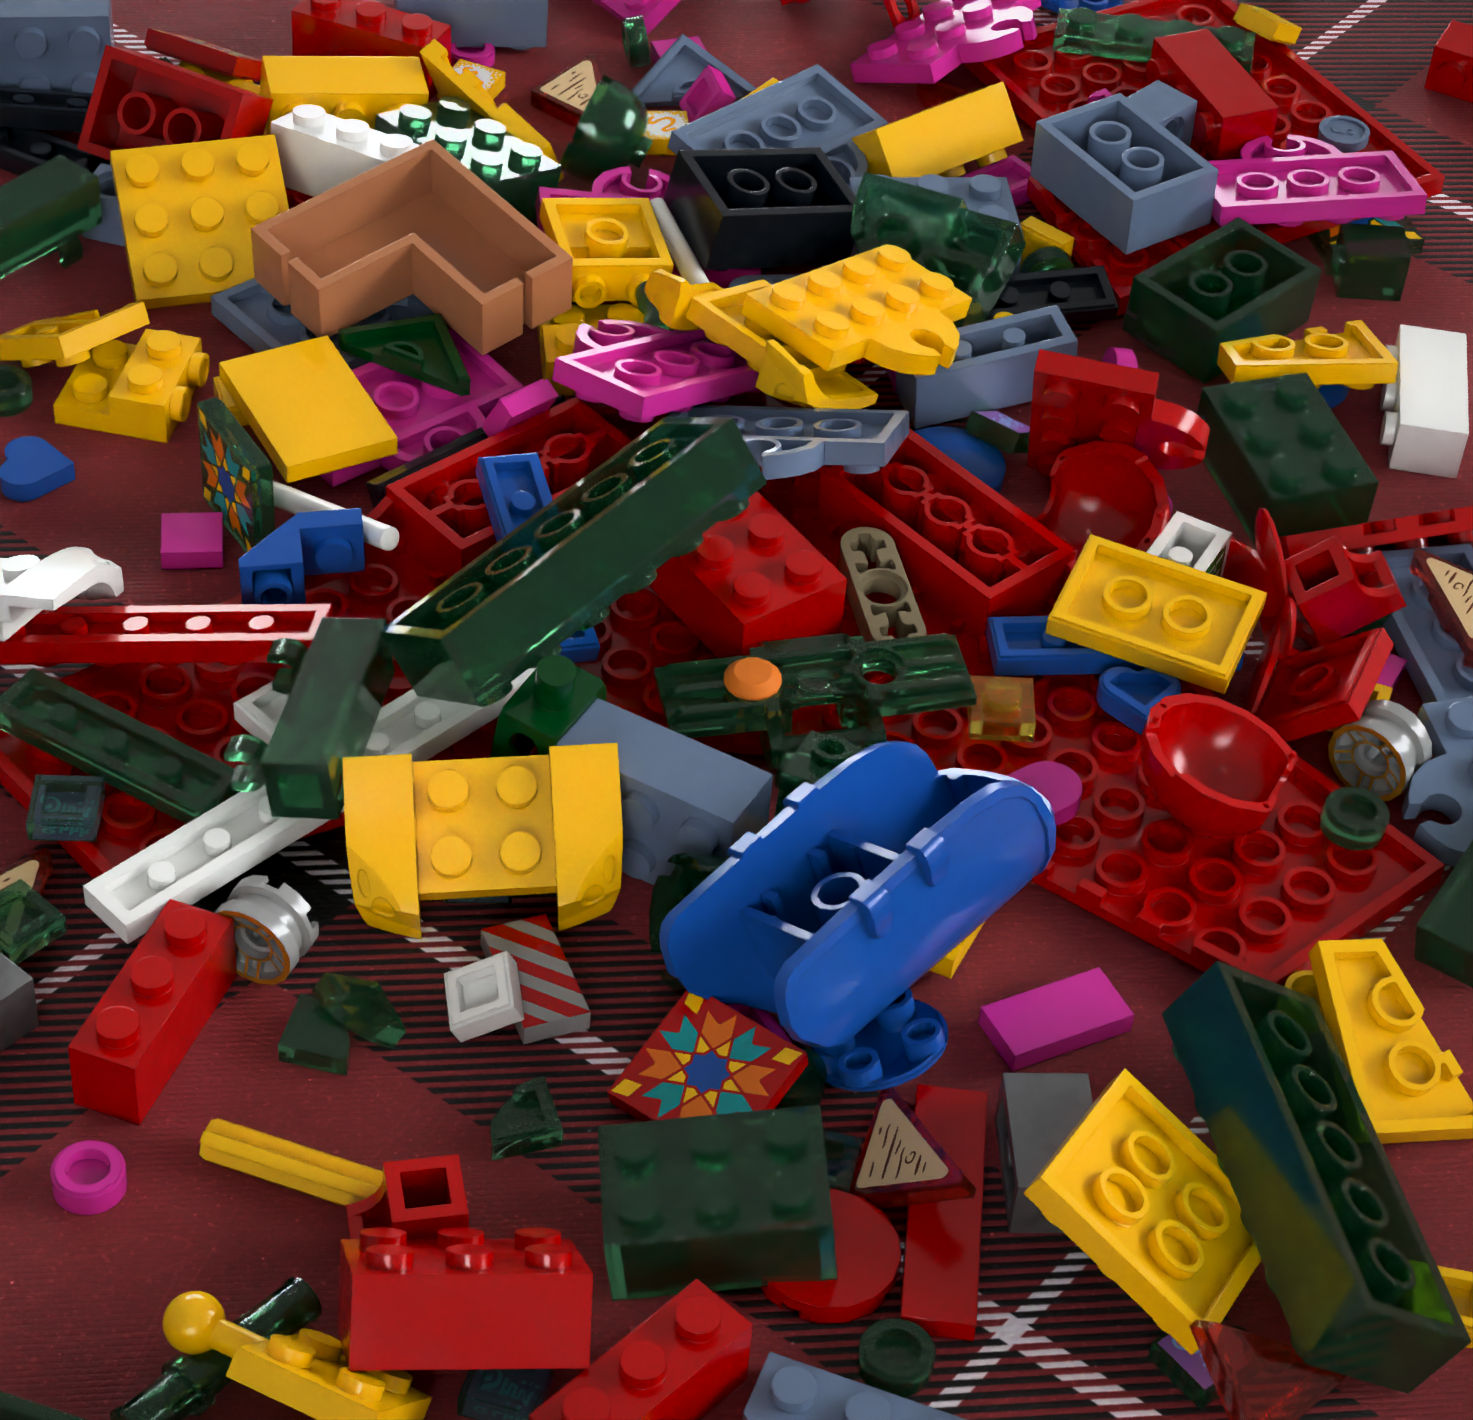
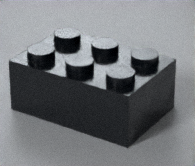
[664,147,866,271]

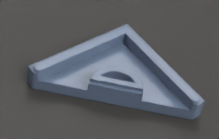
[625,33,756,108]

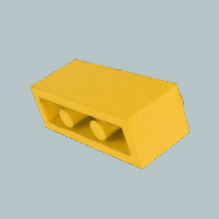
[259,56,429,137]
[852,81,1024,177]

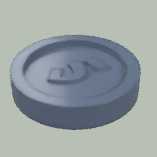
[1317,115,1370,152]

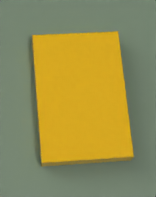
[219,335,398,483]
[1045,534,1267,694]

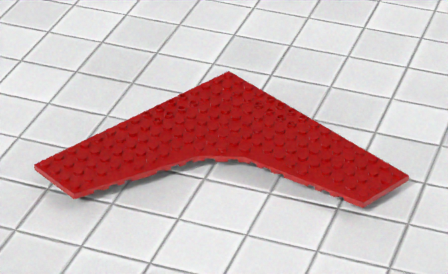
[0,392,1445,1004]

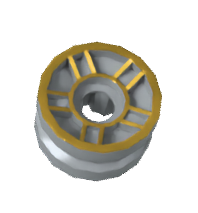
[1328,699,1432,802]
[214,875,319,985]

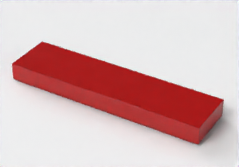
[898,1084,988,1341]

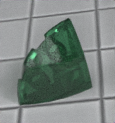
[851,172,1026,328]

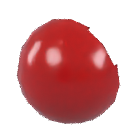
[1031,441,1170,561]
[1140,693,1297,836]

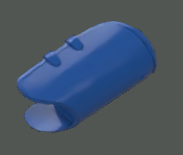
[659,741,1056,1047]

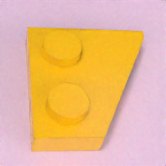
[0,302,150,368]

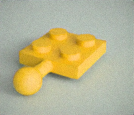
[162,1291,432,1420]

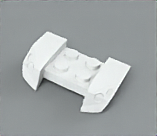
[0,547,124,641]

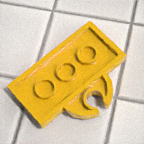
[741,244,972,376]

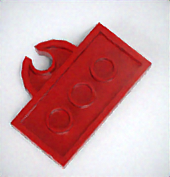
[1027,349,1210,477]

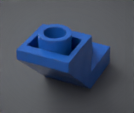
[238,508,365,604]

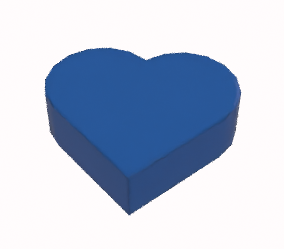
[0,436,75,502]
[1096,666,1181,735]

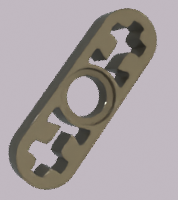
[837,527,927,672]

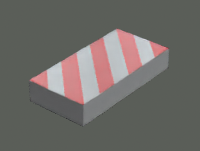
[480,914,591,1045]

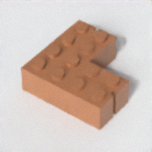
[251,139,573,356]

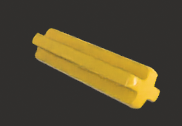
[199,1118,383,1207]

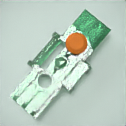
[654,633,977,770]

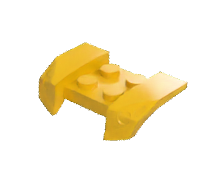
[644,269,878,409]
[342,743,623,939]

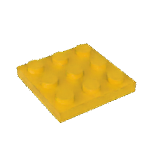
[110,134,289,309]
[1023,1068,1286,1355]

